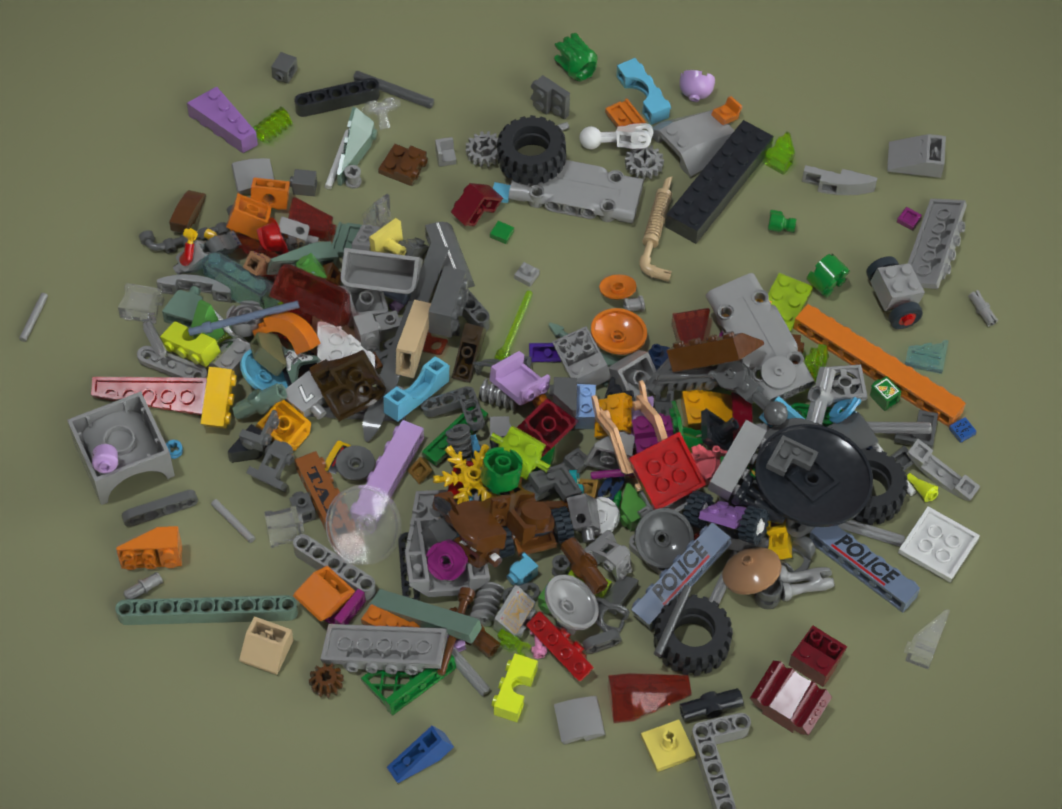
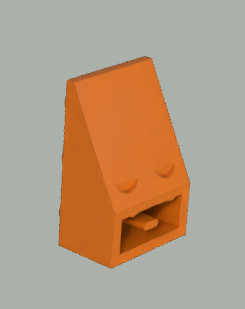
[116,526,182,570]

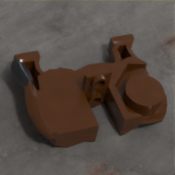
[432,476,554,553]

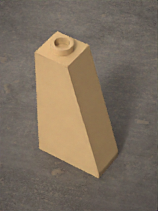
[396,300,431,378]

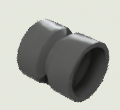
[754,577,783,610]

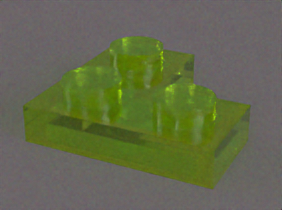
[805,344,829,386]

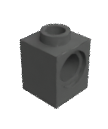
[271,52,298,83]

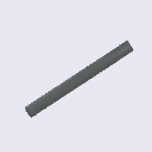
[654,585,692,657]

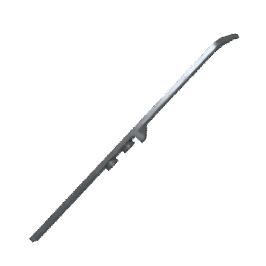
[363,243,449,442]

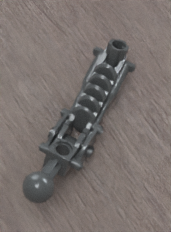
[645,358,788,426]

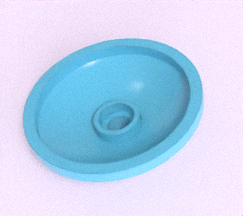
[240,349,288,391]

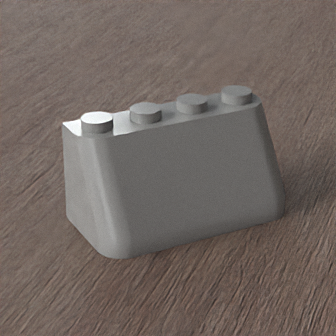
[341,248,423,294]

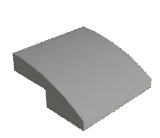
[231,158,274,194]
[554,696,605,745]

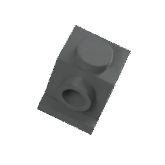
[289,491,316,525]

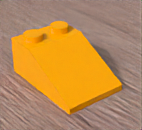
[681,390,732,435]

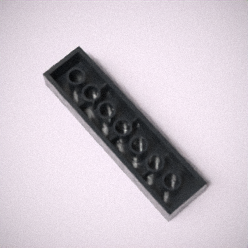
[665,120,774,244]

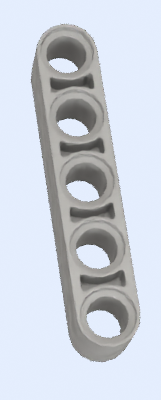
[293,534,376,600]

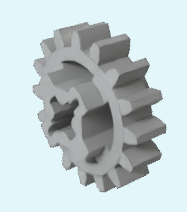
[465,131,498,167]
[625,145,664,180]

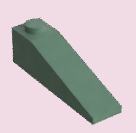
[266,241,339,275]

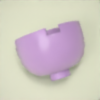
[679,70,715,102]

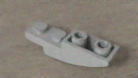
[802,165,877,195]

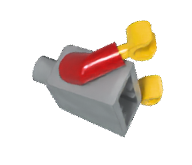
[173,228,220,275]

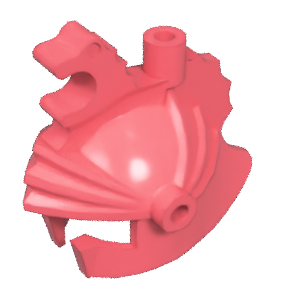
[691,444,727,485]

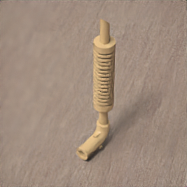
[639,177,673,282]

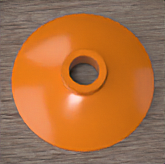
[599,274,637,299]

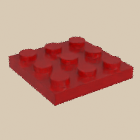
[627,432,707,510]

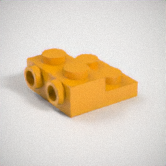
[594,393,633,439]

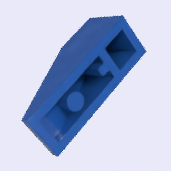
[387,725,454,783]

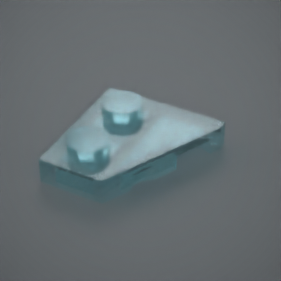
[905,340,949,374]

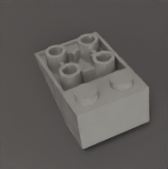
[887,134,946,178]
[552,326,611,386]

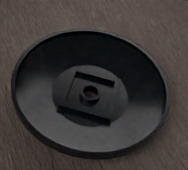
[755,424,873,527]

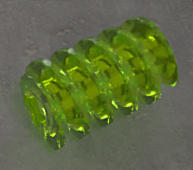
[253,106,293,143]

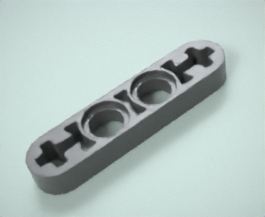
[121,490,198,526]

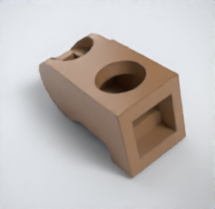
[243,251,271,276]

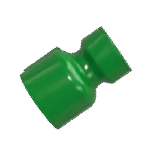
[768,210,796,233]

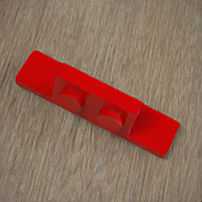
[527,611,594,681]

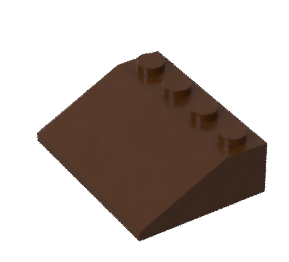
[666,331,764,372]

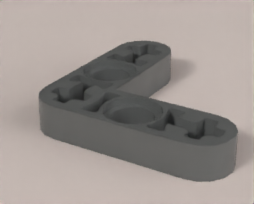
[421,386,485,431]

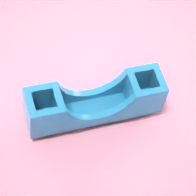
[616,58,671,125]
[384,356,450,422]

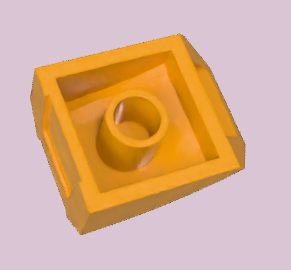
[256,400,311,451]

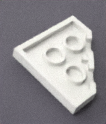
[317,322,375,368]

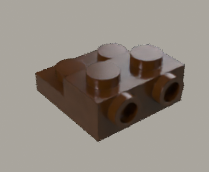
[378,144,428,186]

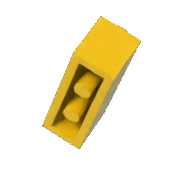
[200,367,237,429]

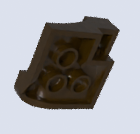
[310,350,386,422]

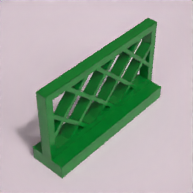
[361,654,456,716]

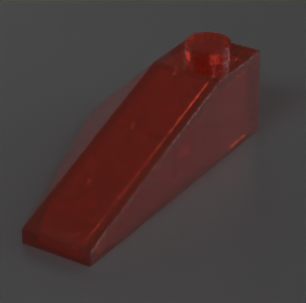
[607,673,692,724]

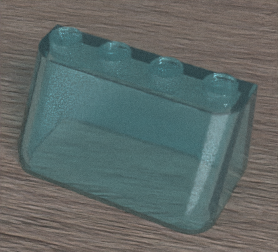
[202,252,283,309]

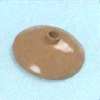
[722,547,781,595]

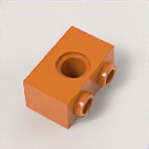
[251,177,290,210]

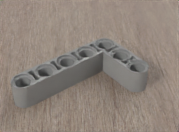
[691,713,751,809]

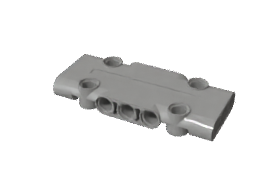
[508,160,644,223]
[706,273,815,402]

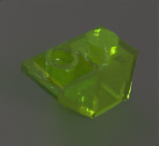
[765,131,795,175]

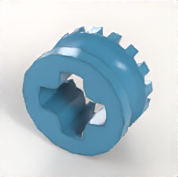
[166,440,183,459]

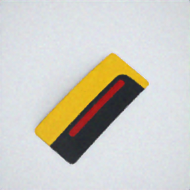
[325,440,351,474]

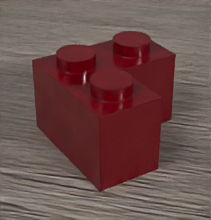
[451,183,503,226]

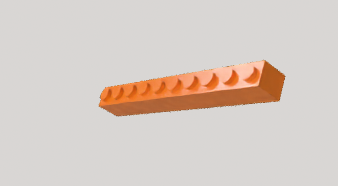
[793,304,966,427]

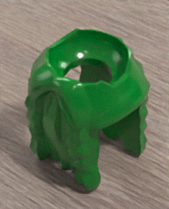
[554,33,598,82]

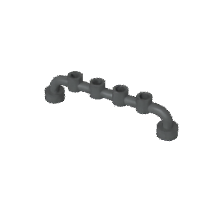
[139,205,233,253]

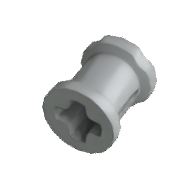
[344,165,361,189]
[623,295,645,312]

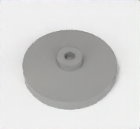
[761,356,796,390]

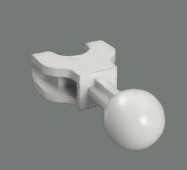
[579,123,654,149]

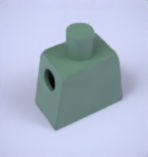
[162,286,203,328]

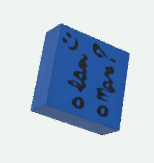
[949,417,977,443]

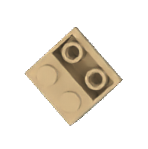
[239,616,294,675]

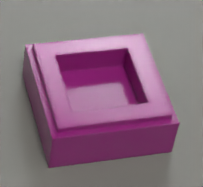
[897,207,922,230]

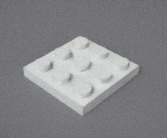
[898,507,980,582]

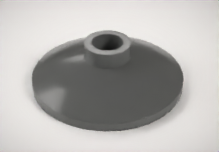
[336,445,375,480]

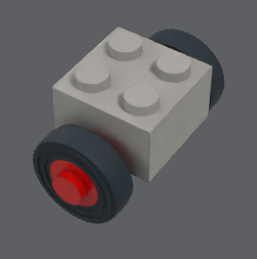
[866,256,925,329]

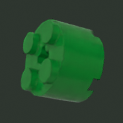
[806,253,850,298]
[480,447,523,494]

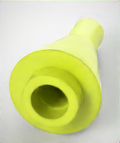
[907,473,938,502]

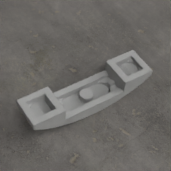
[157,274,232,303]
[907,439,980,501]

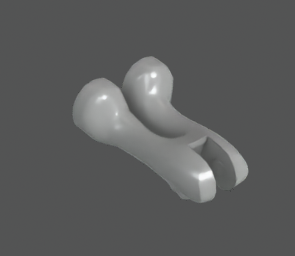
[779,565,835,601]

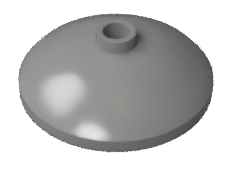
[545,575,599,630]

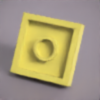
[369,218,406,255]
[641,720,696,772]

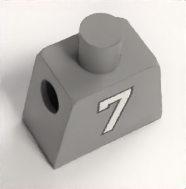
[284,371,327,419]

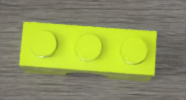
[160,321,221,367]
[491,653,538,722]

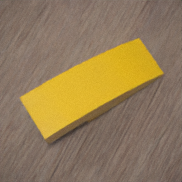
[766,518,792,560]

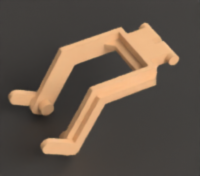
[591,380,667,492]

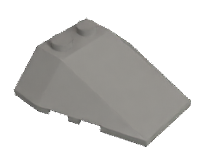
[647,110,734,179]

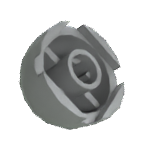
[226,301,265,337]

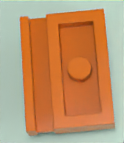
[605,98,646,127]

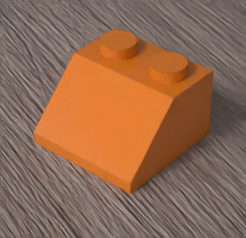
[226,193,272,240]

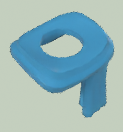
[829,397,861,423]

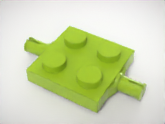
[489,426,551,480]

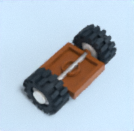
[499,506,574,558]

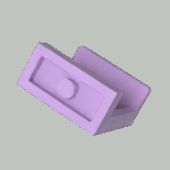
[489,351,550,406]

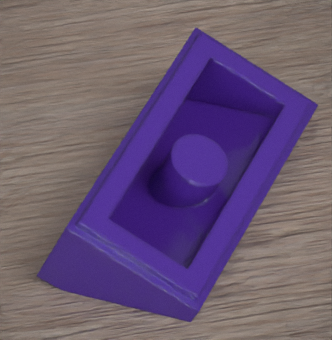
[529,343,561,362]

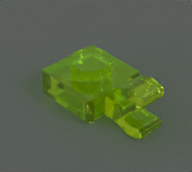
[497,629,532,657]

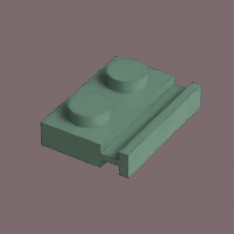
[332,222,362,257]

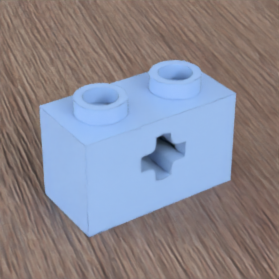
[575,384,596,429]

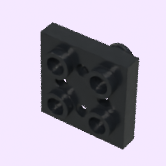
[701,408,739,452]

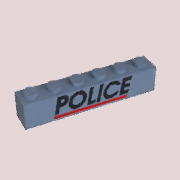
[631,523,732,630]
[809,525,920,613]

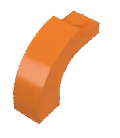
[252,311,321,355]

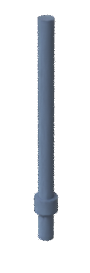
[188,300,300,336]

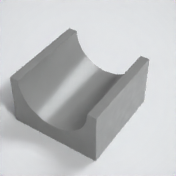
[67,392,175,505]

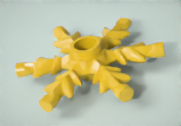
[433,444,497,504]

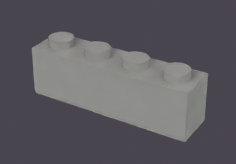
[708,420,767,500]

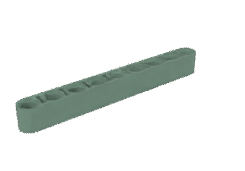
[115,595,298,625]

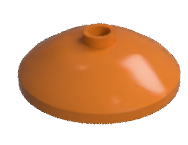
[591,308,647,355]

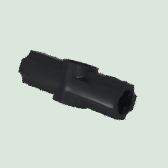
[679,688,744,722]

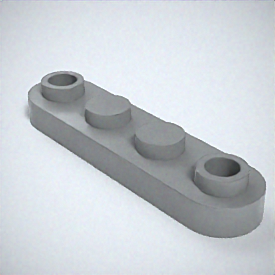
[137,346,207,378]

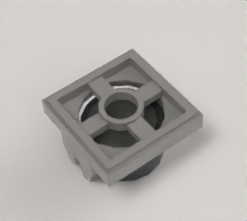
[827,365,868,404]

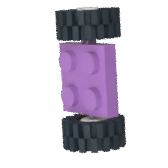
[683,490,769,545]

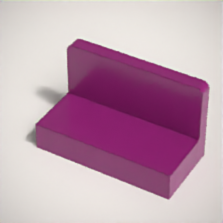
[324,589,366,625]

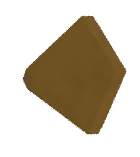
[407,457,433,484]
[579,478,602,499]

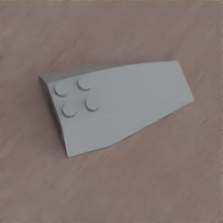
[405,490,490,597]

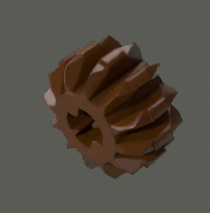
[309,662,344,698]

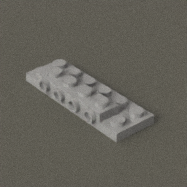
[908,199,967,289]
[321,624,448,675]

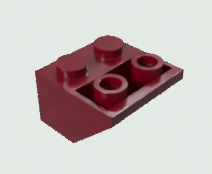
[788,625,848,687]

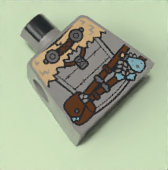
[279,216,319,252]

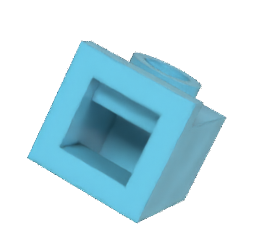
[507,553,538,585]

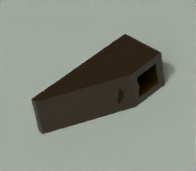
[451,323,486,383]

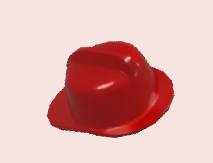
[257,217,288,255]

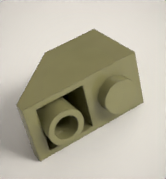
[250,332,287,376]

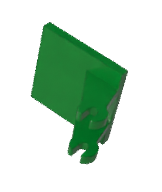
[669,401,706,448]

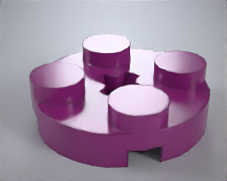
[427,539,468,581]

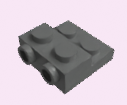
[530,75,570,120]

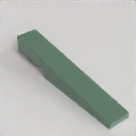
[369,589,482,644]

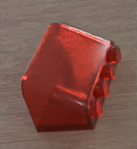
[269,264,351,327]

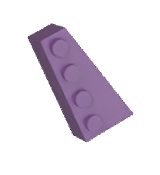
[187,87,258,153]

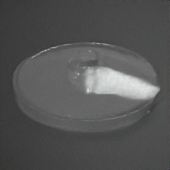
[326,485,401,565]

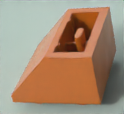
[293,565,355,622]

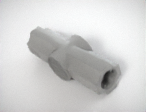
[806,367,836,425]

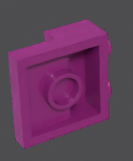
[631,413,673,453]

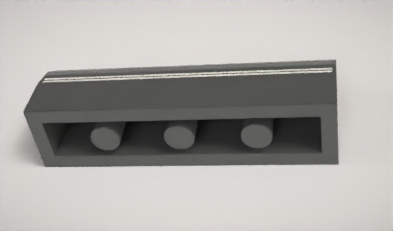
[425,222,475,288]

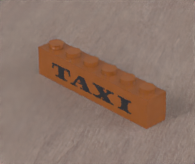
[294,451,365,560]

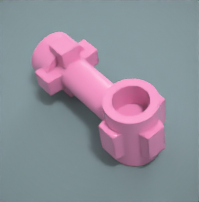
[530,630,547,659]

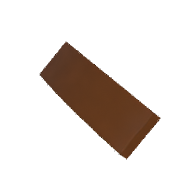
[169,190,206,233]

